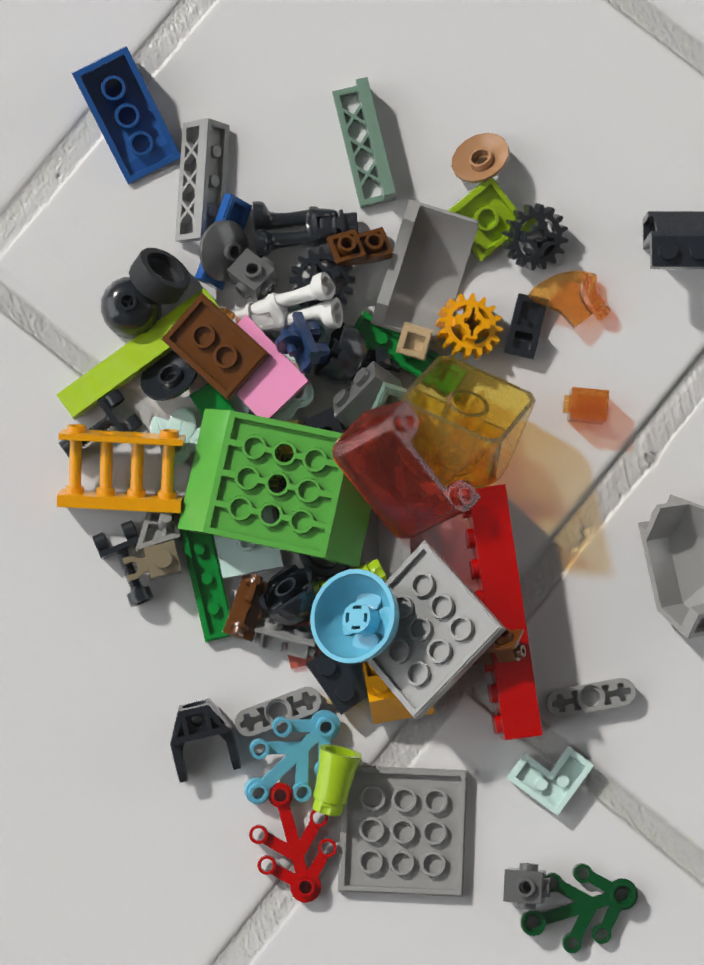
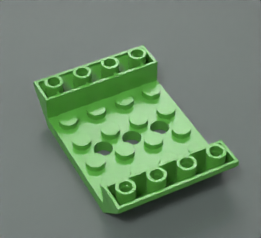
[177,409,385,568]

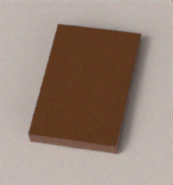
[161,293,271,401]

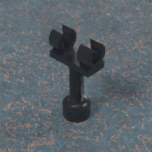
[58,389,143,457]
[92,520,154,607]

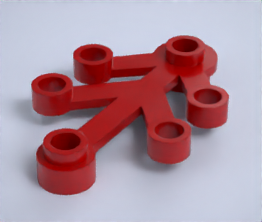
[249,782,337,903]

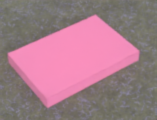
[236,314,310,419]

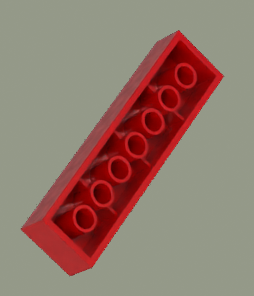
[460,484,543,741]

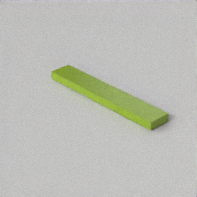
[56,287,221,421]

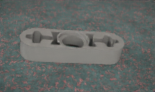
[545,678,636,717]
[235,687,322,737]

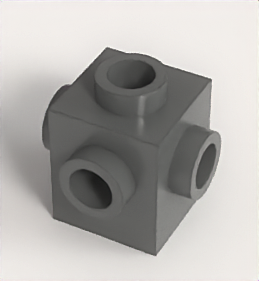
[227,248,278,302]
[503,863,551,910]

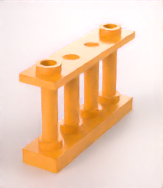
[57,424,186,513]

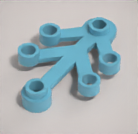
[244,710,340,804]

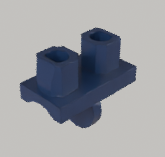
[275,312,330,374]

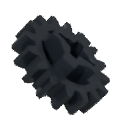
[502,203,568,271]
[289,247,355,307]

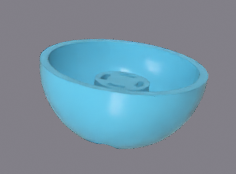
[310,569,400,664]

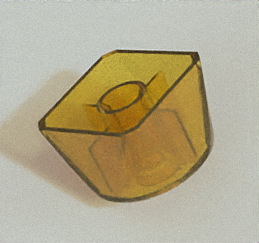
[398,356,536,490]

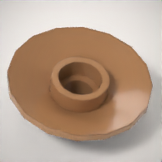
[451,133,510,183]

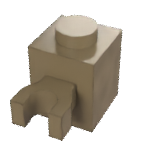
[123,540,182,582]

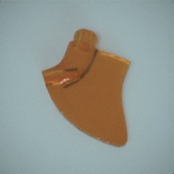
[529,271,611,329]

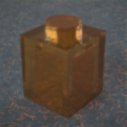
[562,387,609,425]

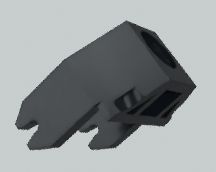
[170,698,241,783]

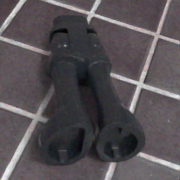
[253,201,359,258]

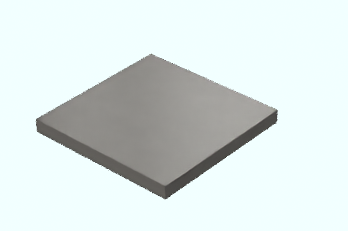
[367,540,506,720]
[338,765,467,897]

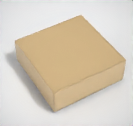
[396,322,434,361]

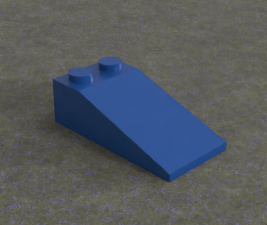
[71,46,181,184]

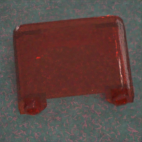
[332,400,481,539]

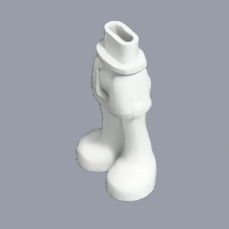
[234,272,343,333]

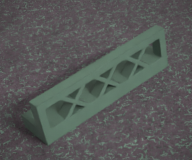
[332,77,396,208]

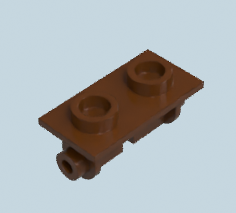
[223,574,269,642]
[472,628,526,666]

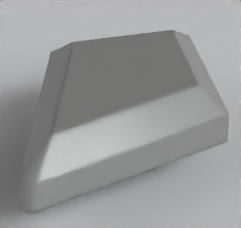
[135,512,180,552]

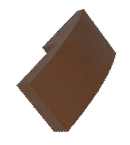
[326,227,393,266]

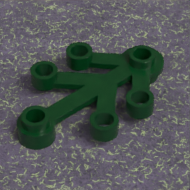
[520,863,638,953]

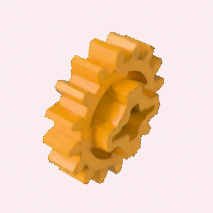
[435,293,503,360]

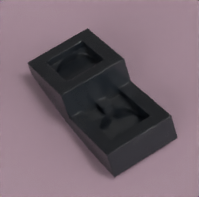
[504,293,548,360]

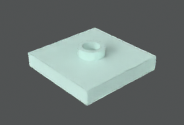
[214,507,284,579]

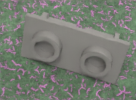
[254,617,317,660]

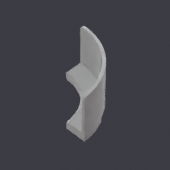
[371,199,479,344]

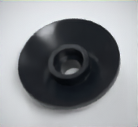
[141,350,197,401]

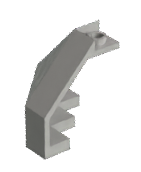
[638,494,704,639]

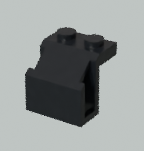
[643,211,704,269]

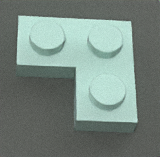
[506,746,594,816]

